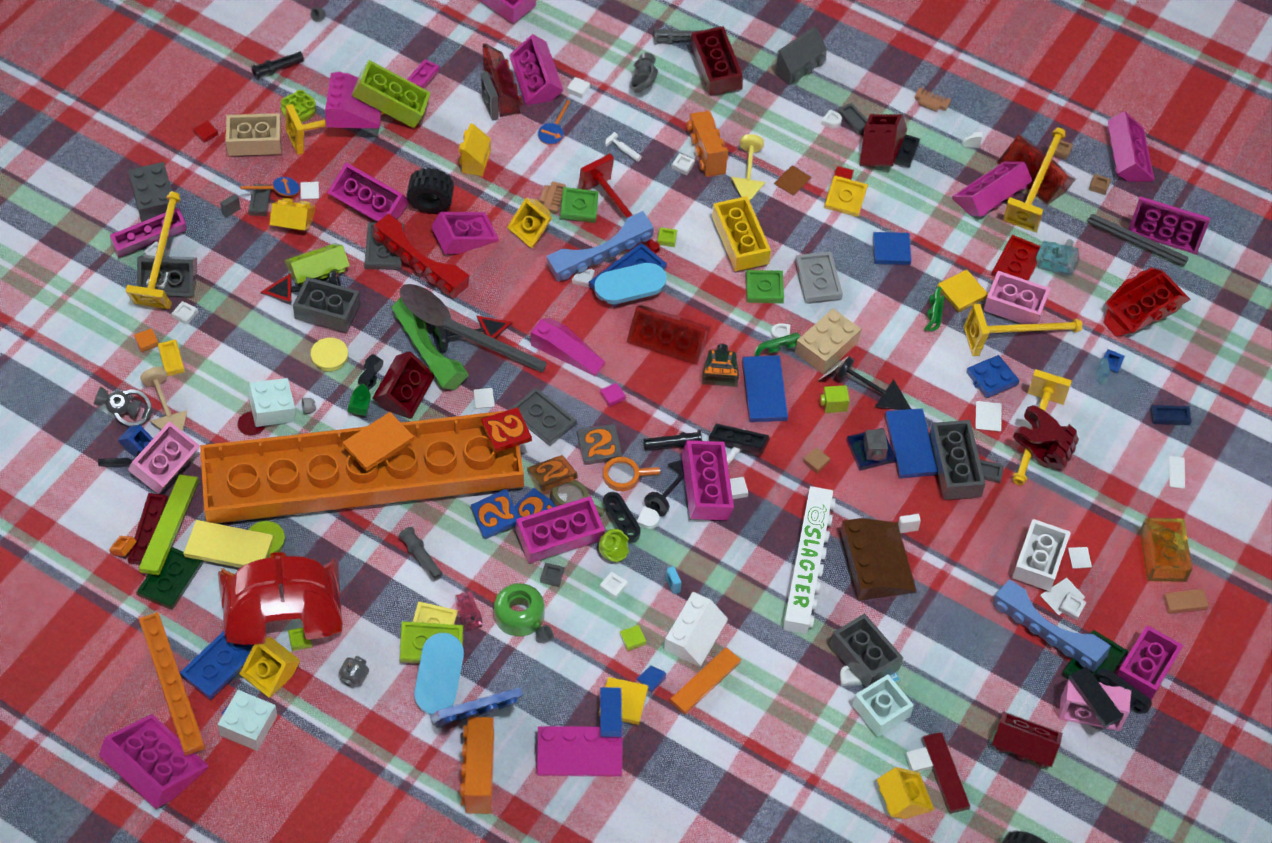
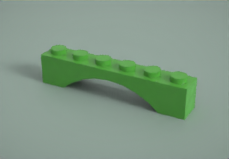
[391,297,469,390]

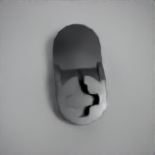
[358,354,384,390]

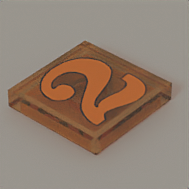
[527,455,578,491]

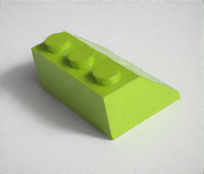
[284,243,350,285]

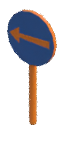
[538,100,570,145]
[240,177,300,197]

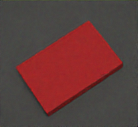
[991,235,1045,281]

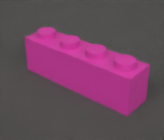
[110,208,186,258]

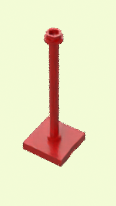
[578,154,661,254]

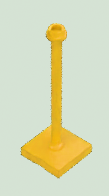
[285,104,386,155]
[1003,128,1065,233]
[125,192,180,310]
[963,304,1083,356]
[1013,369,1072,485]

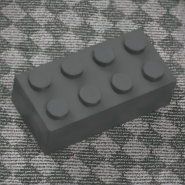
[929,420,986,500]

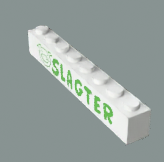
[783,486,836,635]

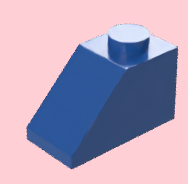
[118,425,153,457]

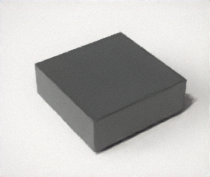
[220,194,241,218]
[540,562,565,587]

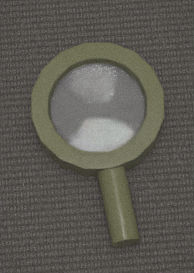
[551,479,605,517]

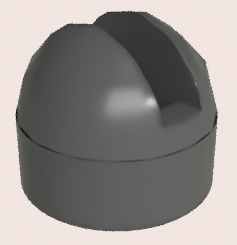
[311,7,326,21]
[536,625,554,643]

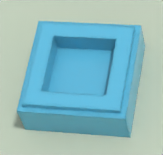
[666,566,682,594]

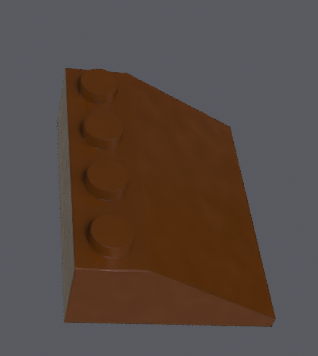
[840,518,917,601]

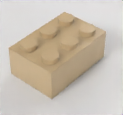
[226,113,282,156]
[795,308,861,374]

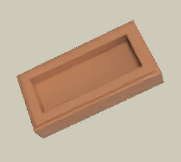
[1163,589,1209,614]

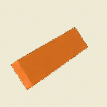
[670,647,741,715]

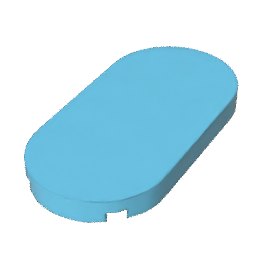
[595,263,667,304]
[414,633,464,715]

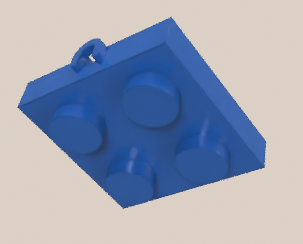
[967,355,1019,398]

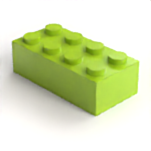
[352,60,431,128]

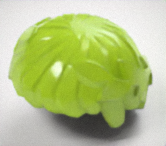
[599,529,629,562]

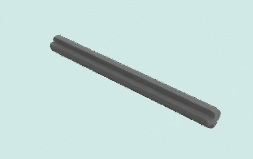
[1088,214,1189,266]
[443,318,547,372]

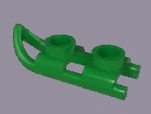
[924,287,945,331]
[755,332,800,356]

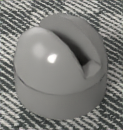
[301,398,316,413]

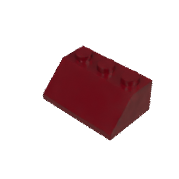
[372,351,435,419]
[992,711,1063,767]

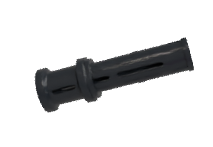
[251,51,304,80]
[643,430,702,450]

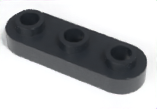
[603,492,641,543]
[1095,669,1152,713]

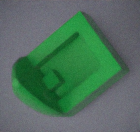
[347,384,371,416]

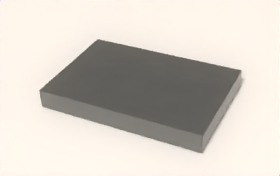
[364,223,405,270]
[509,388,577,446]

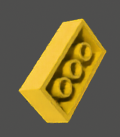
[712,196,771,272]

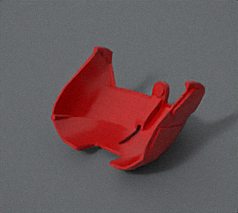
[218,552,343,645]

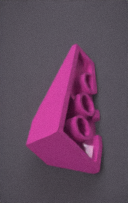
[531,318,605,377]

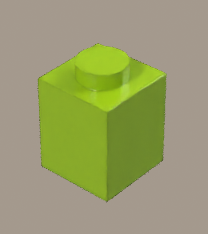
[820,385,850,413]

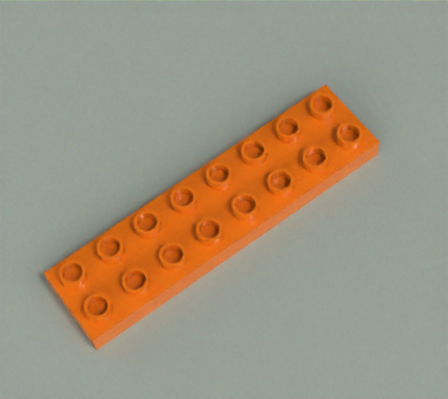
[200,411,524,523]

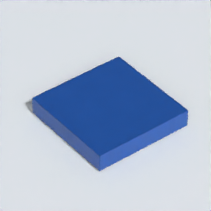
[873,232,911,265]

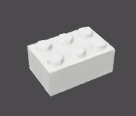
[1012,519,1071,591]

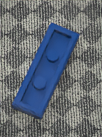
[600,687,622,737]

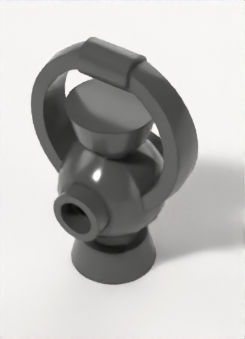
[629,52,658,93]
[94,387,153,427]

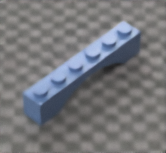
[546,211,654,282]
[994,579,1111,672]

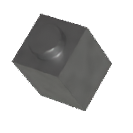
[863,429,888,461]

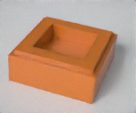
[134,328,159,352]
[109,535,137,556]

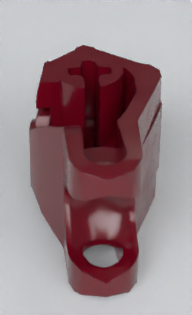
[1013,405,1079,468]

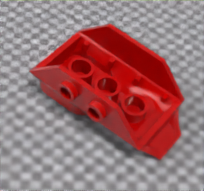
[1103,267,1191,337]

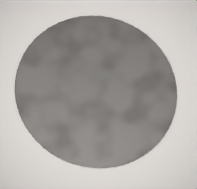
[400,284,451,326]

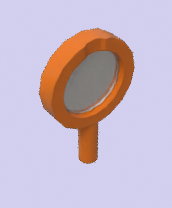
[603,457,660,492]

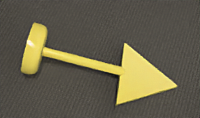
[731,134,766,201]

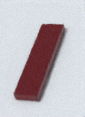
[127,493,168,565]
[921,732,970,814]

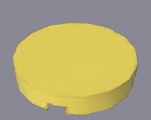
[311,338,349,371]

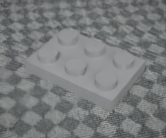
[795,251,843,303]

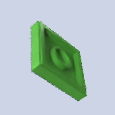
[560,187,599,223]
[746,270,784,304]

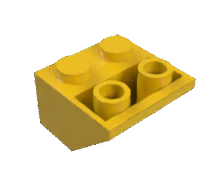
[459,123,491,176]
[270,198,316,230]

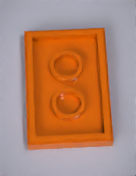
[343,412,414,472]

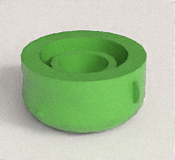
[494,583,545,637]

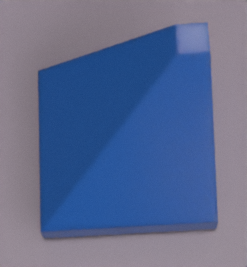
[1100,349,1125,373]
[637,665,666,692]

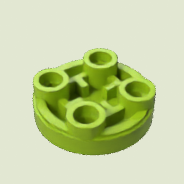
[281,90,316,122]

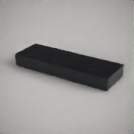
[709,423,770,454]
[1068,667,1123,728]

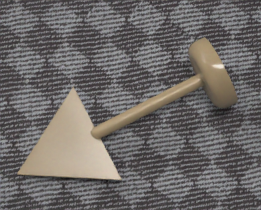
[140,367,188,431]

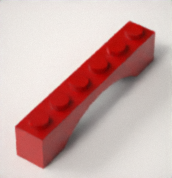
[373,213,470,299]

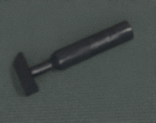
[98,451,140,466]

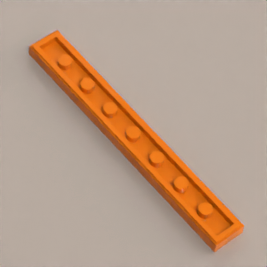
[138,612,205,756]

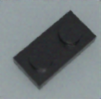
[894,134,920,168]

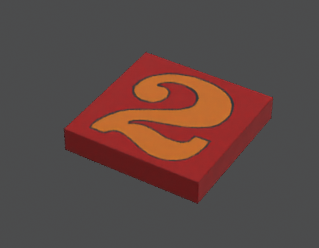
[481,407,532,453]

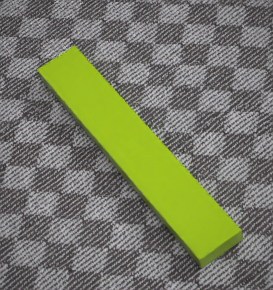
[139,475,199,575]

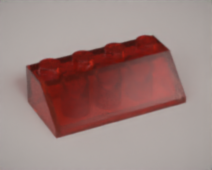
[482,43,523,117]
[997,134,1076,205]
[626,305,711,365]

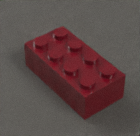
[691,26,743,96]

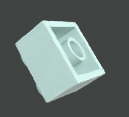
[248,378,295,427]
[852,674,914,737]
[218,690,277,751]

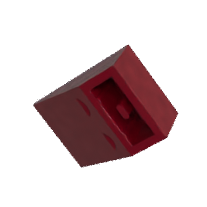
[859,114,908,167]

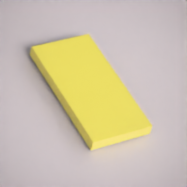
[184,520,274,568]

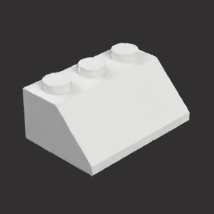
[664,592,728,668]

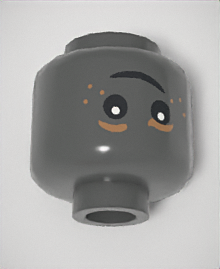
[338,656,369,688]

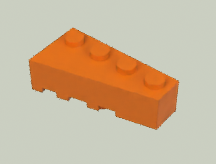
[687,111,728,177]

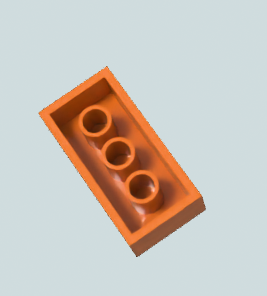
[461,717,494,814]

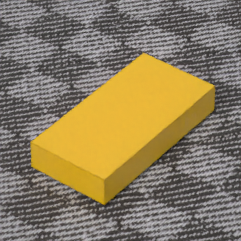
[158,339,185,376]

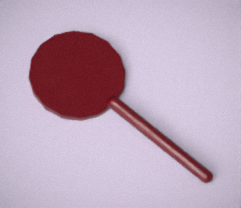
[237,396,293,436]

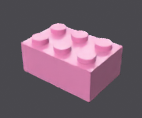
[983,271,1051,324]
[128,421,200,494]
[1059,679,1131,731]

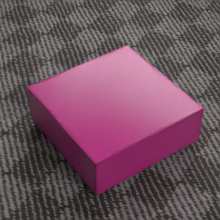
[600,382,626,407]

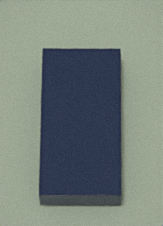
[1150,405,1192,426]

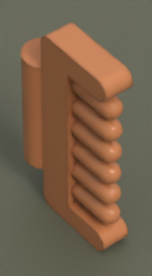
[915,87,951,112]
[539,181,566,214]

